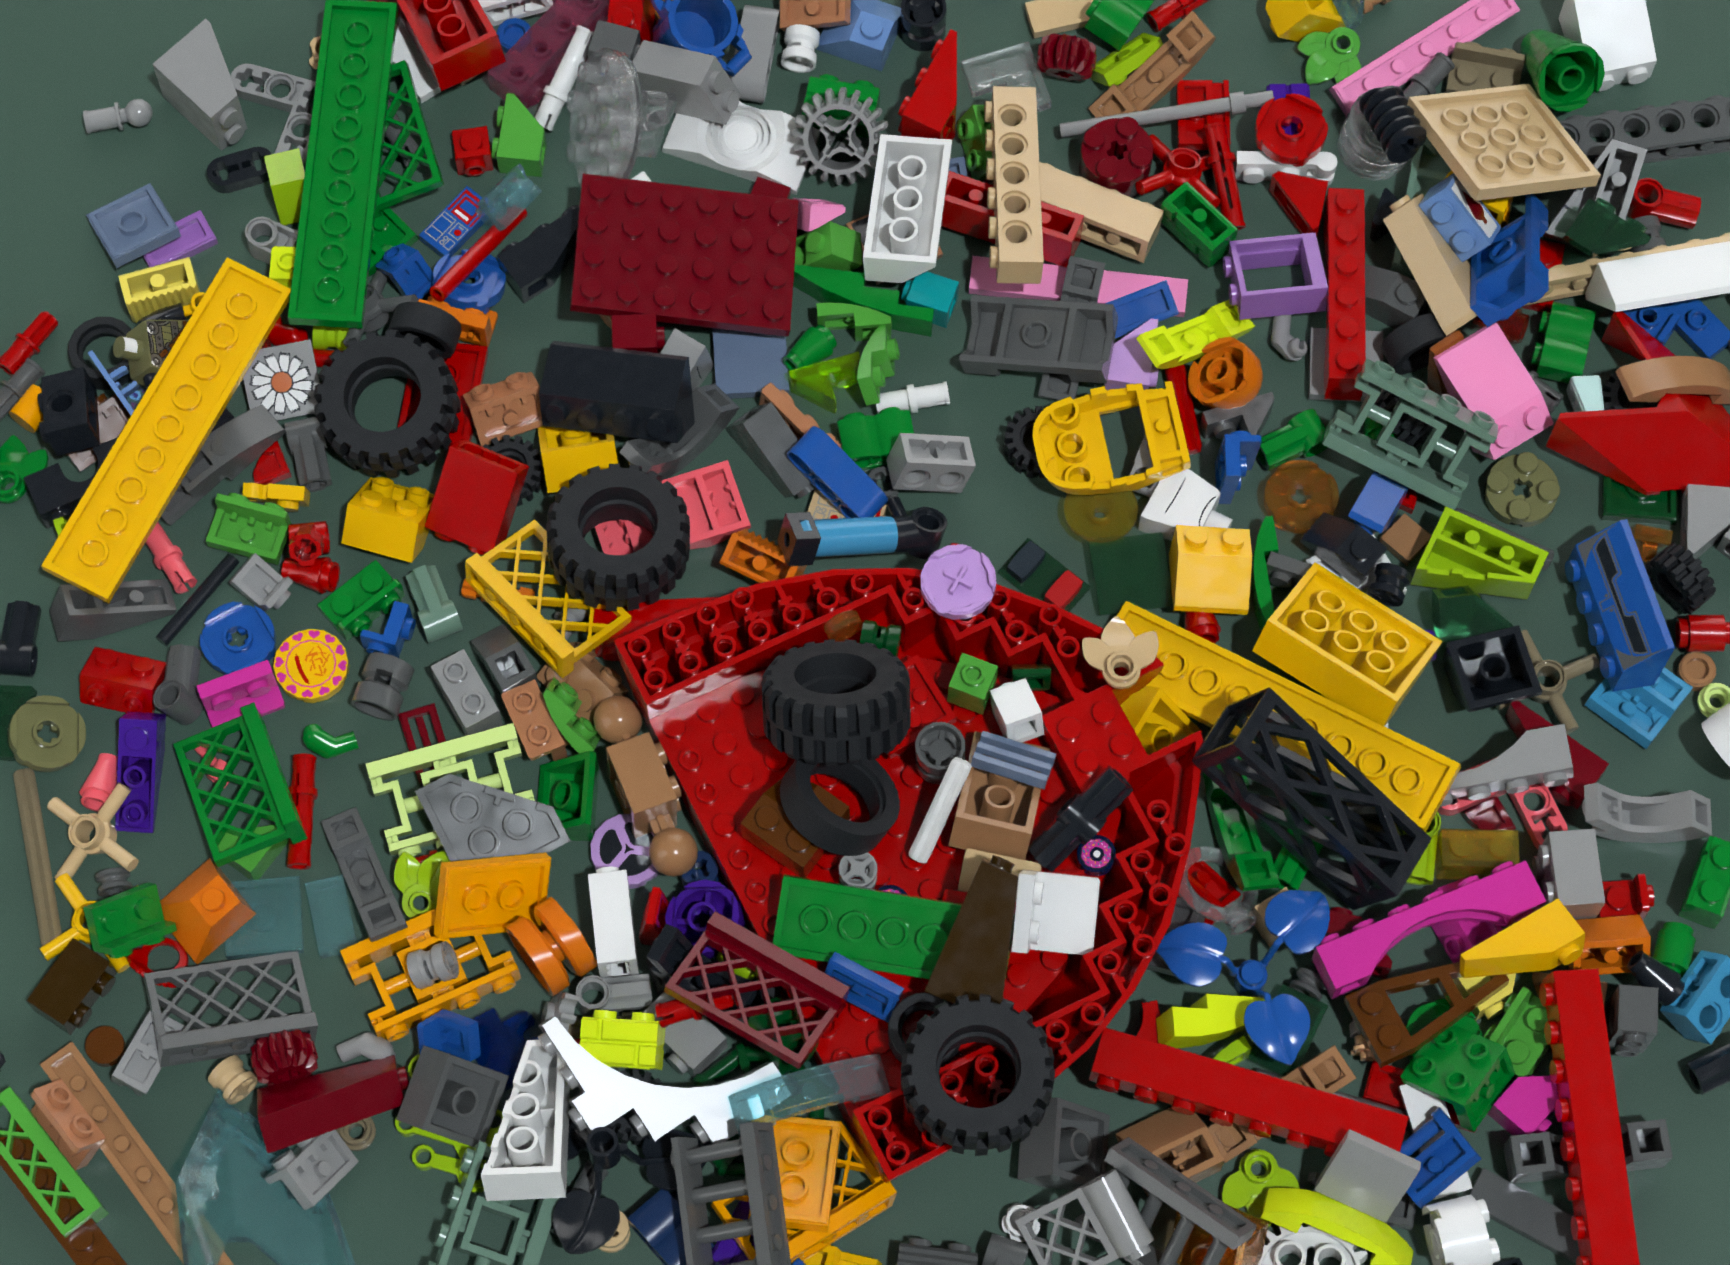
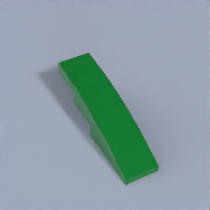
[793,264,934,337]

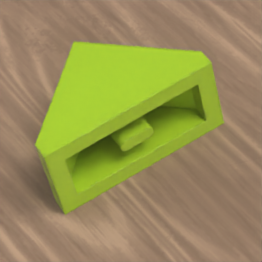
[264,148,305,226]

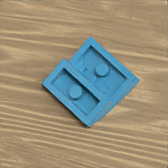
[1585,667,1693,749]

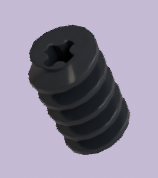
[1359,85,1427,164]

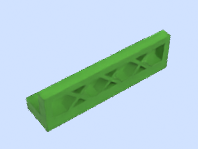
[0,1086,109,1238]

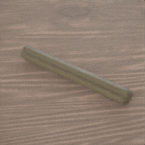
[13,768,62,946]

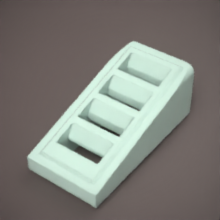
[1566,375,1604,412]

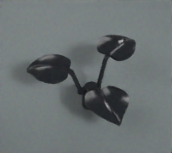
[553,1098,710,1254]

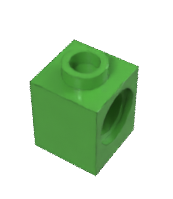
[947,653,998,715]

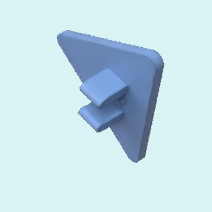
[88,350,139,415]

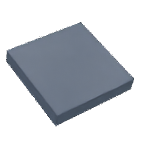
[86,183,181,268]
[712,328,789,399]

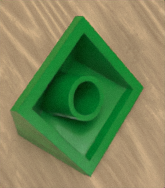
[537,751,599,841]

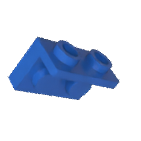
[1214,431,1261,504]

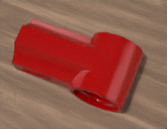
[1627,178,1702,229]
[288,521,330,566]

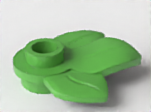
[1297,27,1361,85]

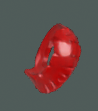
[127,938,189,988]

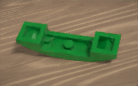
[1251,516,1279,632]
[1203,756,1280,891]

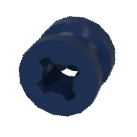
[681,851,719,886]

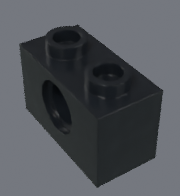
[38,367,100,456]

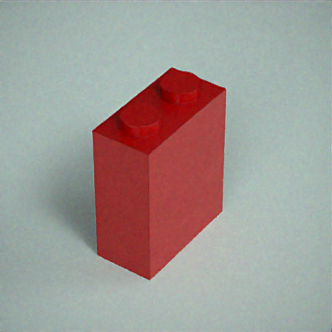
[425,438,529,555]

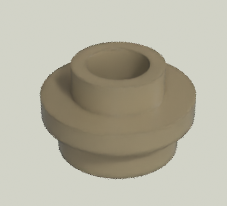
[337,1117,376,1151]

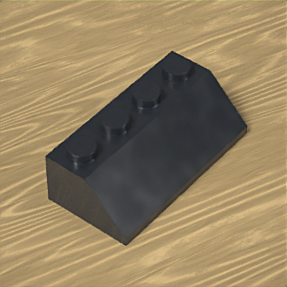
[539,341,695,443]

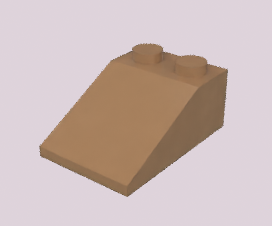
[948,731,1050,860]

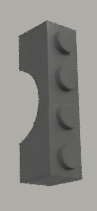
[1503,1119,1673,1184]

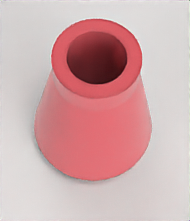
[79,753,118,812]

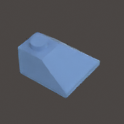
[816,0,901,71]

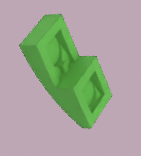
[816,302,892,342]

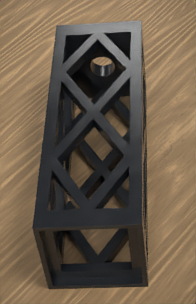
[1191,687,1432,910]

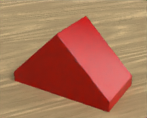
[1269,171,1328,236]

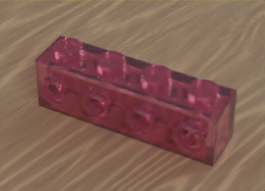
[487,0,610,108]

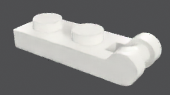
[1234,151,1338,187]

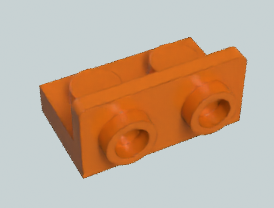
[418,296,498,347]

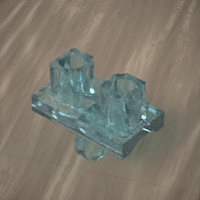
[476,164,542,231]

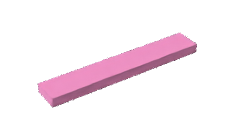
[1329,0,1520,119]
[968,256,1188,317]

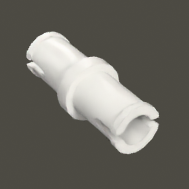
[876,381,950,414]

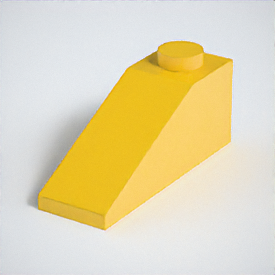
[1459,899,1585,978]

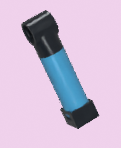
[777,496,948,566]

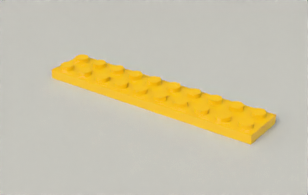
[41,257,291,604]
[1117,601,1461,833]

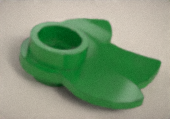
[0,435,48,503]

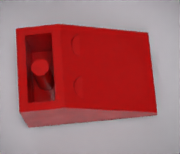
[898,29,957,141]

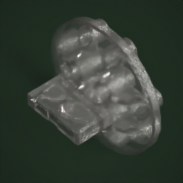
[567,48,678,184]

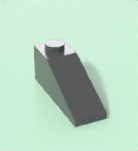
[1324,264,1428,329]
[49,579,177,641]

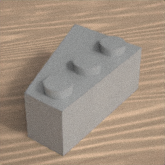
[1542,139,1647,257]

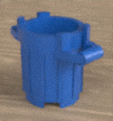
[651,0,752,77]

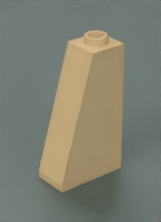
[1383,194,1477,336]

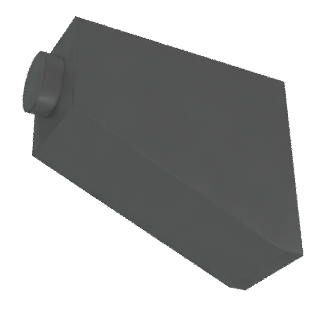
[725,402,816,498]

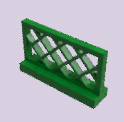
[375,60,444,218]
[173,702,307,867]

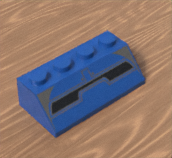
[1565,519,1675,692]

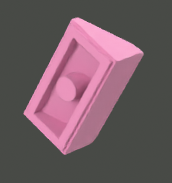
[793,198,846,232]

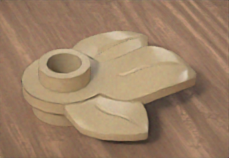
[1082,616,1159,689]

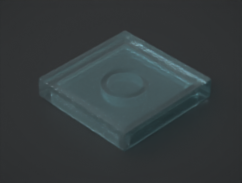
[225,876,304,960]

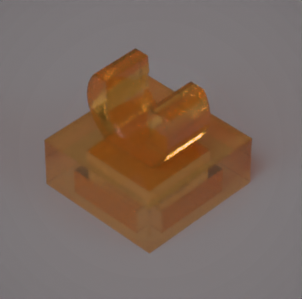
[1631,524,1673,562]

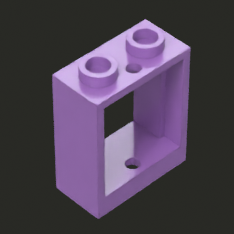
[1223,232,1328,320]

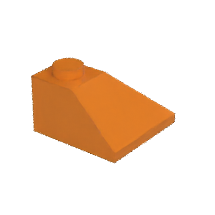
[160,858,256,964]

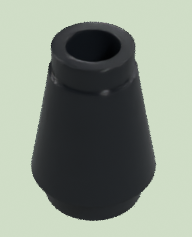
[1627,951,1685,1006]

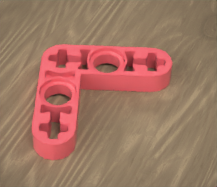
[1438,756,1568,849]

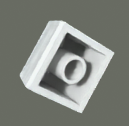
[1558,0,1657,91]

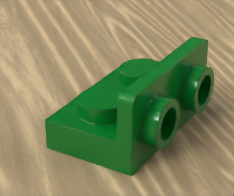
[317,560,405,642]
[83,882,177,958]

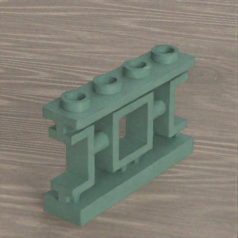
[1322,359,1498,510]
[427,1141,569,1265]

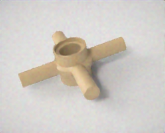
[47,782,139,879]

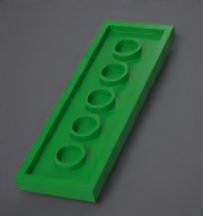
[773,875,1015,979]

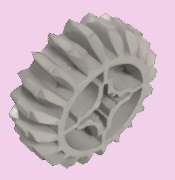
[792,87,888,185]

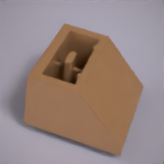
[1115,1107,1225,1198]

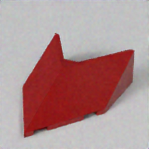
[1545,311,1730,495]

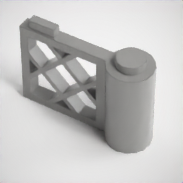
[1015,1168,1154,1265]

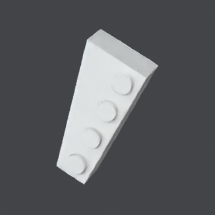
[481,1040,570,1201]

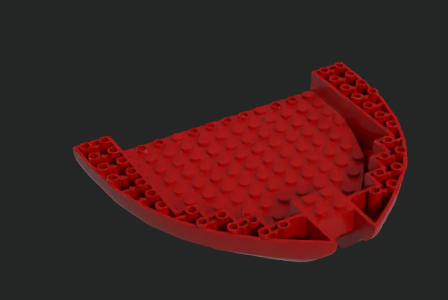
[614,568,1203,1183]

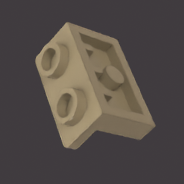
[1445,42,1525,93]

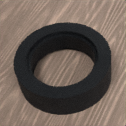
[780,758,900,856]

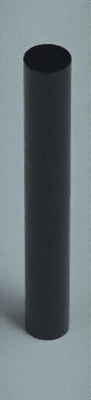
[156,553,239,647]

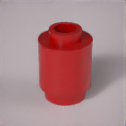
[1675,615,1730,652]

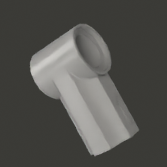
[576,974,652,1017]

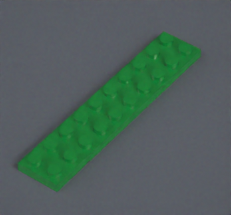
[288,0,398,329]

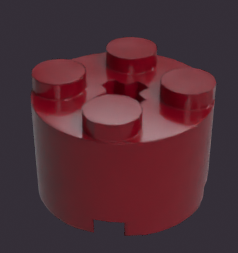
[1079,117,1153,198]

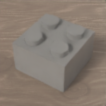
[1532,829,1605,920]

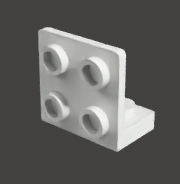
[1011,869,1100,955]

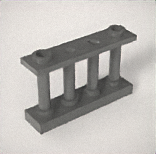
[670,1121,791,1265]
[1075,1137,1257,1265]

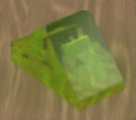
[789,351,861,414]

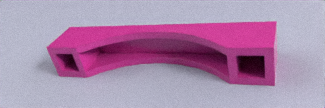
[1312,861,1547,999]

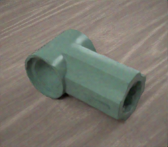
[405,565,463,643]

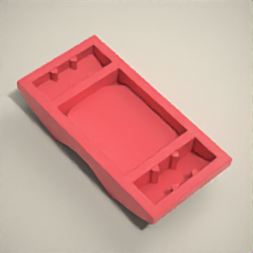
[594,460,751,555]

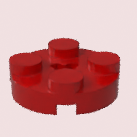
[1255,93,1328,167]

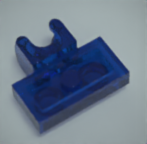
[473,1008,539,1092]

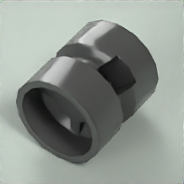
[351,652,415,721]
[915,722,965,785]

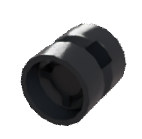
[900,0,947,51]

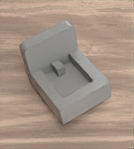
[229,553,293,611]

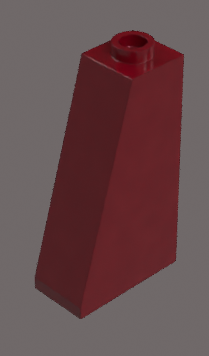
[257,1055,409,1153]

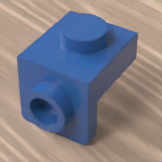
[360,601,416,658]
[417,1009,481,1062]

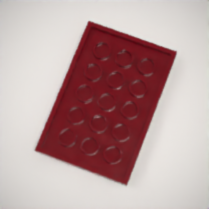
[570,173,799,337]

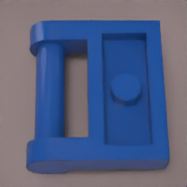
[1400,1107,1482,1209]

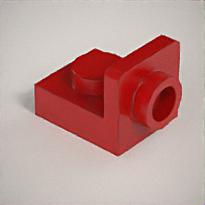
[452,126,494,176]
[1597,873,1654,920]

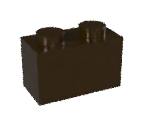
[26,938,117,1035]

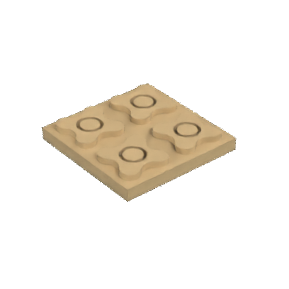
[1407,84,1601,201]

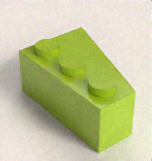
[1410,507,1549,600]

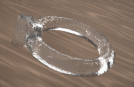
[1178,846,1259,936]

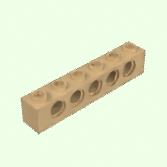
[984,86,1044,284]

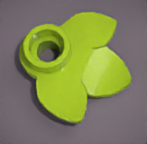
[394,850,451,919]
[1222,1149,1300,1228]

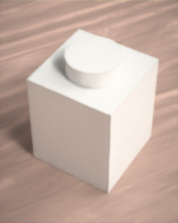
[989,678,1045,743]

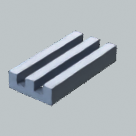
[971,731,1056,790]

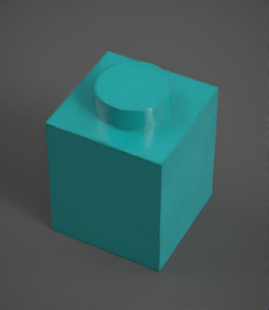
[901,271,959,328]

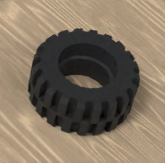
[314,329,461,478]
[546,463,690,611]
[761,639,911,766]
[901,994,1055,1156]

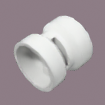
[781,24,820,73]

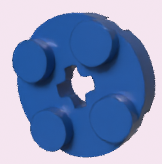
[433,249,506,314]
[200,602,276,675]

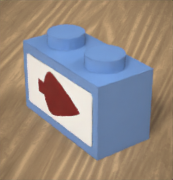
[1418,173,1501,262]

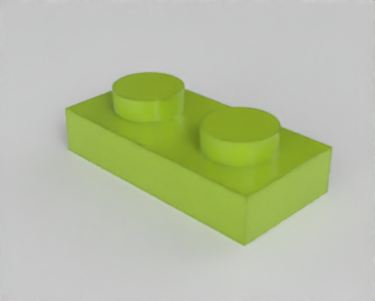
[1091,32,1163,87]

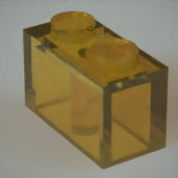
[1436,829,1519,880]

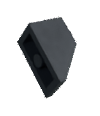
[1300,512,1388,587]

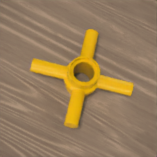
[39,873,138,973]

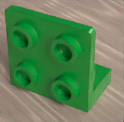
[1400,1025,1515,1132]

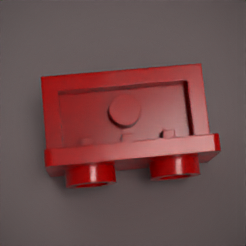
[80,647,166,713]

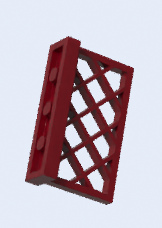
[664,911,850,1069]

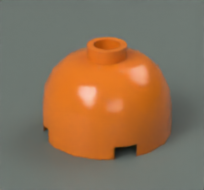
[1188,337,1263,409]

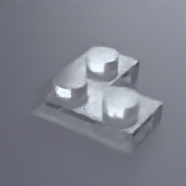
[961,41,1052,112]

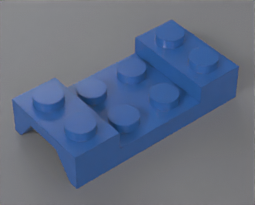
[1470,194,1549,327]

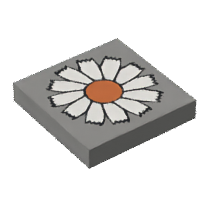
[243,339,320,421]

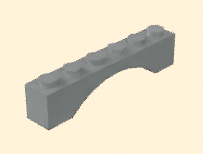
[1346,724,1574,819]

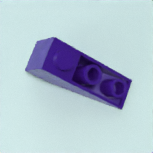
[115,712,166,833]

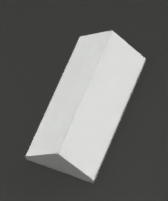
[1585,241,1730,312]

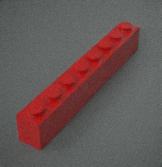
[1539,968,1640,1265]
[1089,1028,1409,1157]

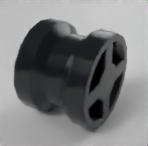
[1367,563,1412,607]

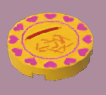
[273,629,350,703]

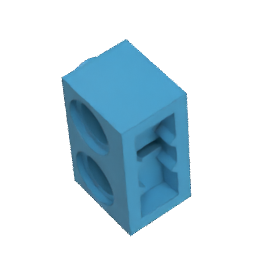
[1660,950,1730,1045]

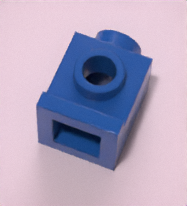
[1623,305,1681,345]

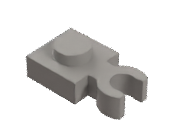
[541,992,580,1032]

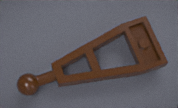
[1344,962,1509,1068]

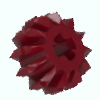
[1037,33,1097,81]
[250,1029,318,1086]

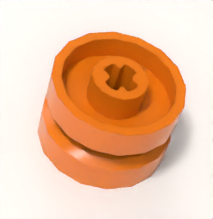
[505,896,598,997]

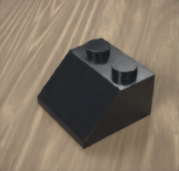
[1443,625,1542,712]

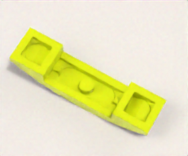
[1136,300,1255,369]
[1260,1188,1413,1265]

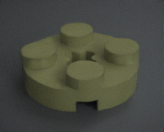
[1484,452,1560,527]
[8,695,86,772]

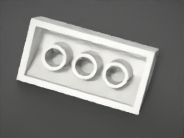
[863,134,952,283]

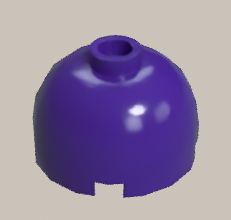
[665,880,745,959]

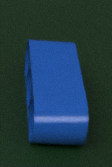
[787,426,888,518]

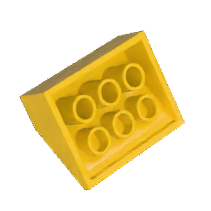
[1252,562,1443,727]

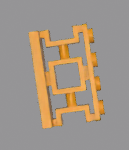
[340,908,521,1042]

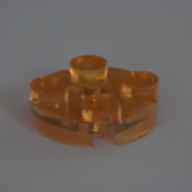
[1264,460,1339,534]

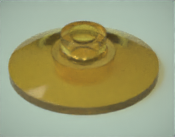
[1064,478,1138,543]

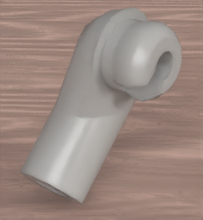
[1271,315,1308,361]
[336,1032,396,1063]

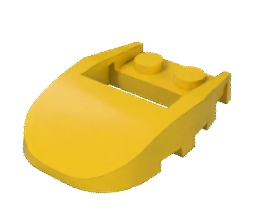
[1033,381,1191,495]

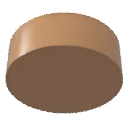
[1676,652,1716,691]

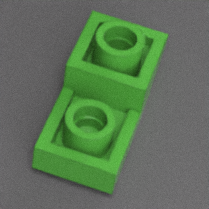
[857,325,900,406]
[543,677,601,754]

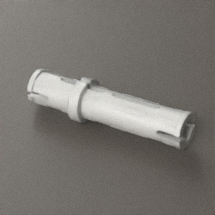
[534,25,594,131]

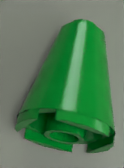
[1520,29,1605,112]

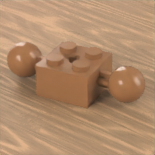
[594,696,698,877]

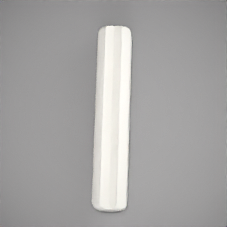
[908,757,972,864]

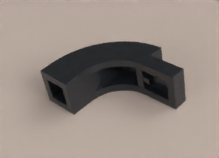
[646,924,772,1021]

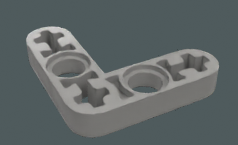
[231,63,316,170]

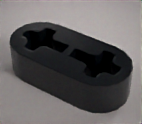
[207,147,272,194]

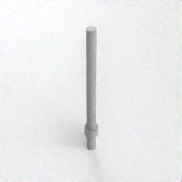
[1059,90,1274,138]

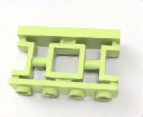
[366,723,535,857]

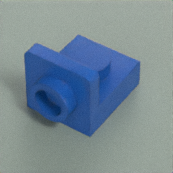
[376,243,433,300]

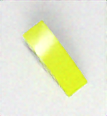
[1156,994,1273,1048]

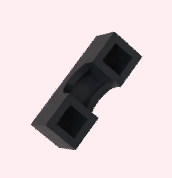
[23,437,118,528]

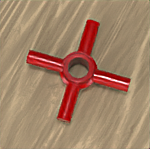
[1135,134,1223,208]

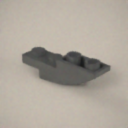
[161,404,286,525]

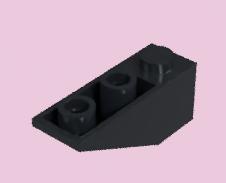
[497,205,579,304]

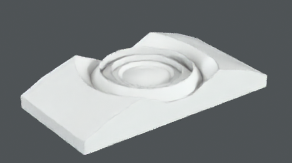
[662,101,820,195]

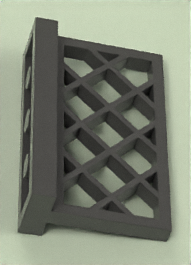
[144,951,318,1067]

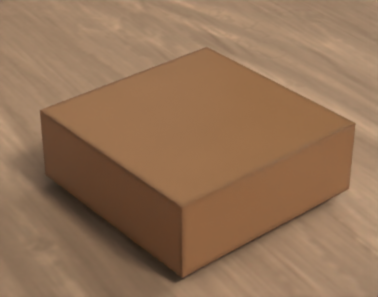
[1379,513,1432,566]

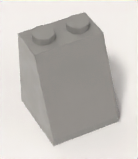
[152,18,248,151]

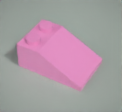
[1433,322,1554,460]

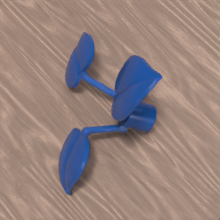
[1156,890,1330,1066]

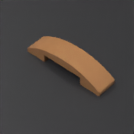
[1088,11,1216,118]
[1616,356,1730,404]
[1207,1045,1356,1163]

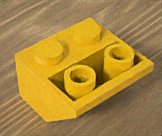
[341,477,434,563]

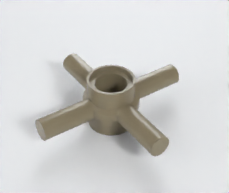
[1495,629,1600,734]

